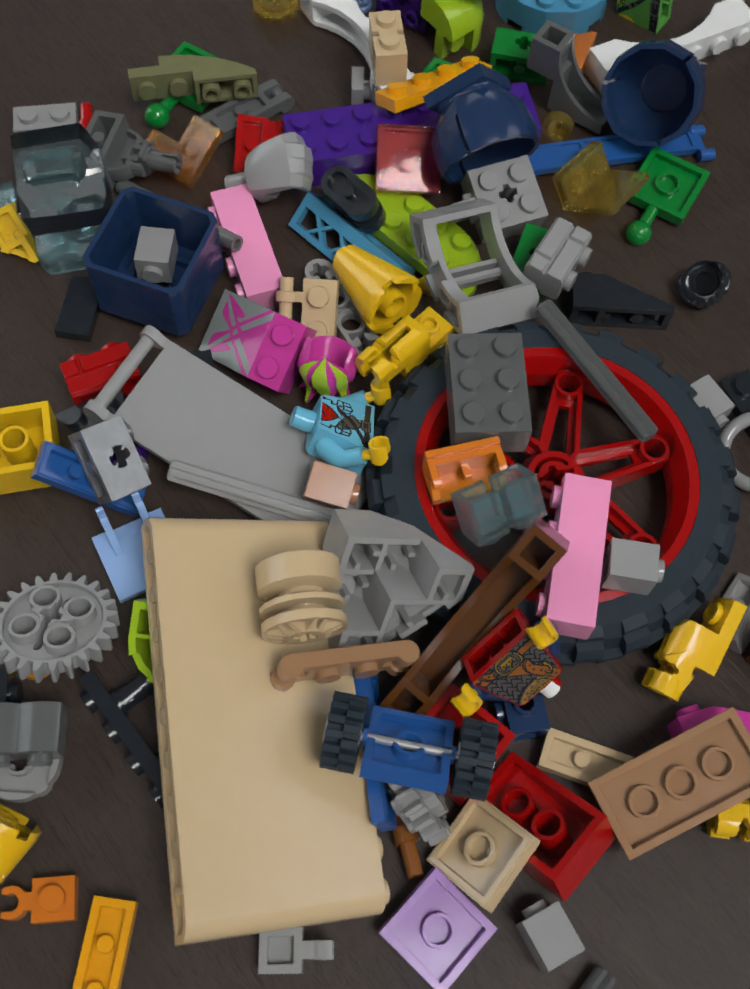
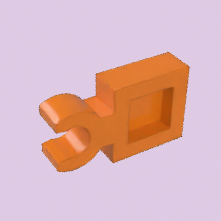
[0,875,79,925]

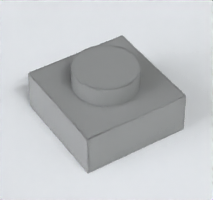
[351,66,370,105]

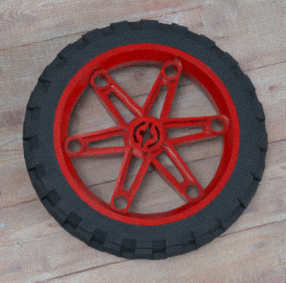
[366,320,740,667]

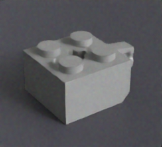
[451,155,549,243]

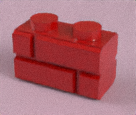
[59,341,142,405]

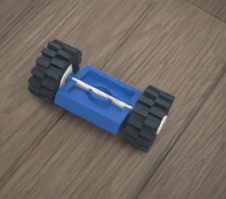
[319,691,499,802]

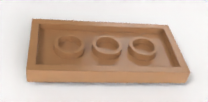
[587,707,750,861]

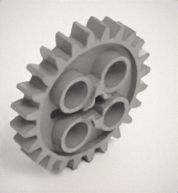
[0,572,120,683]

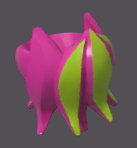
[297,336,358,403]

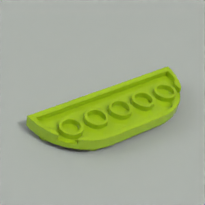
[324,174,481,297]

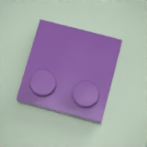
[377,867,498,989]

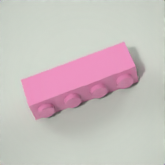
[207,183,282,310]
[535,473,612,640]

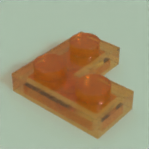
[147,115,224,189]

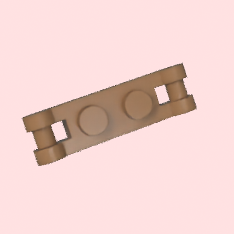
[270,640,420,691]

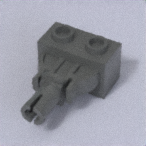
[71,110,183,190]

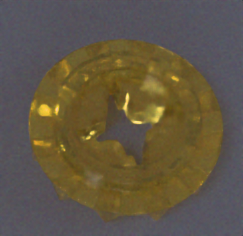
[252,0,299,23]

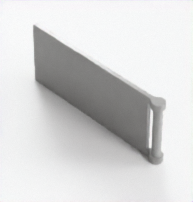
[83,325,367,521]

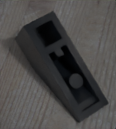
[566,272,675,330]

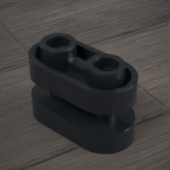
[321,165,386,233]

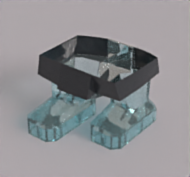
[0,123,115,275]

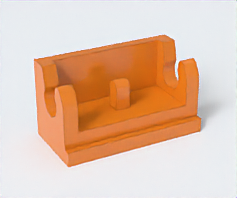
[422,436,509,505]

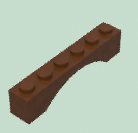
[379,516,570,715]

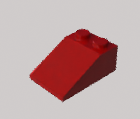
[486,751,616,903]

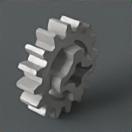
[388,783,451,846]

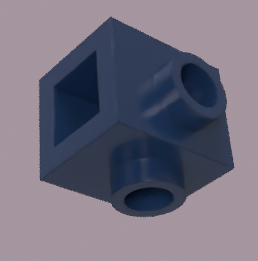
[492,693,550,743]

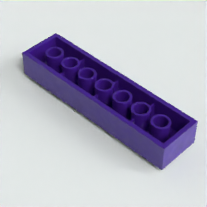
[282,82,542,189]

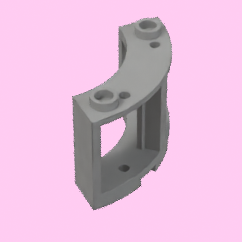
[409,198,539,334]

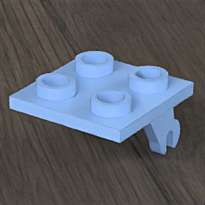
[92,491,165,603]

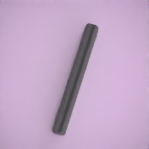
[535,299,658,443]

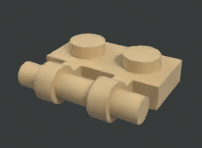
[276,277,339,337]

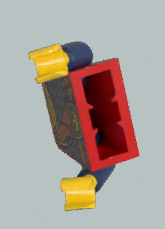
[450,608,562,717]

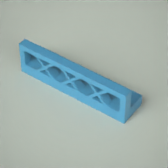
[288,192,416,275]

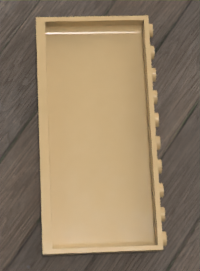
[141,518,390,946]

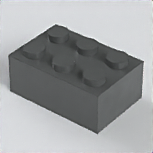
[444,333,532,452]

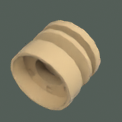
[255,550,348,645]

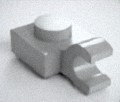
[258,927,334,975]

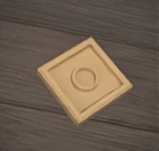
[426,798,541,913]

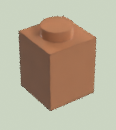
[302,460,361,509]

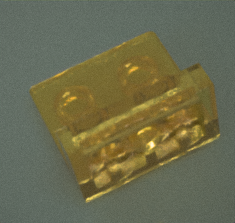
[552,141,650,216]

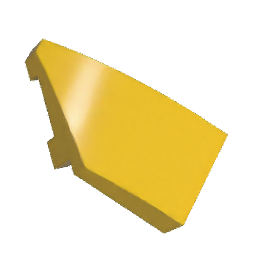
[0,202,41,263]

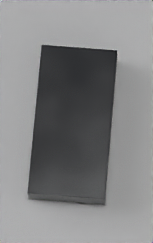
[55,275,100,342]

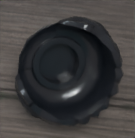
[676,260,732,309]

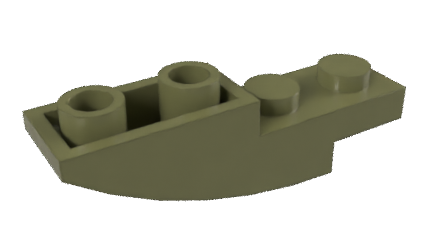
[128,55,259,104]

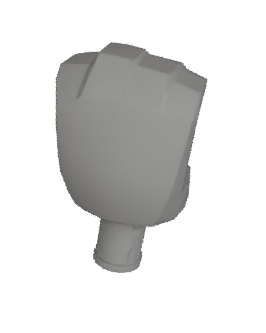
[224,132,314,203]

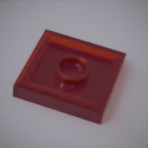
[375,123,441,195]

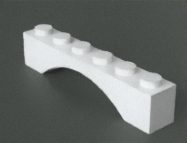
[300,0,415,102]
[584,0,750,95]

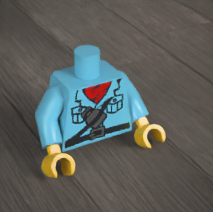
[289,381,391,476]

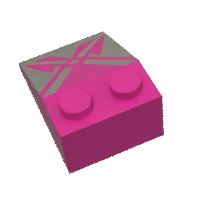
[199,289,317,394]

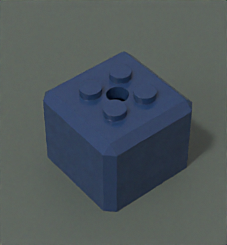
[82,186,224,336]

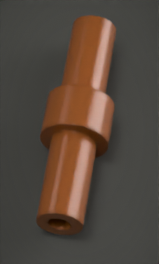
[391,814,424,879]

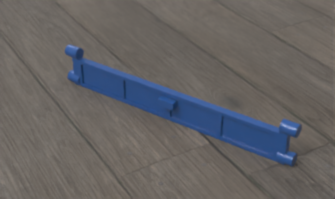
[459,124,716,194]

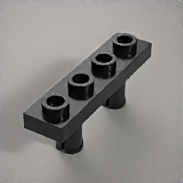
[78,670,164,809]

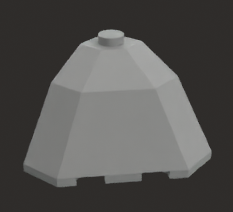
[323,509,475,649]

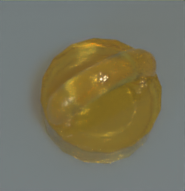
[542,111,574,143]

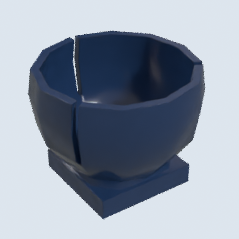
[602,40,707,147]
[423,63,541,184]

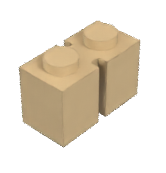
[369,10,408,87]

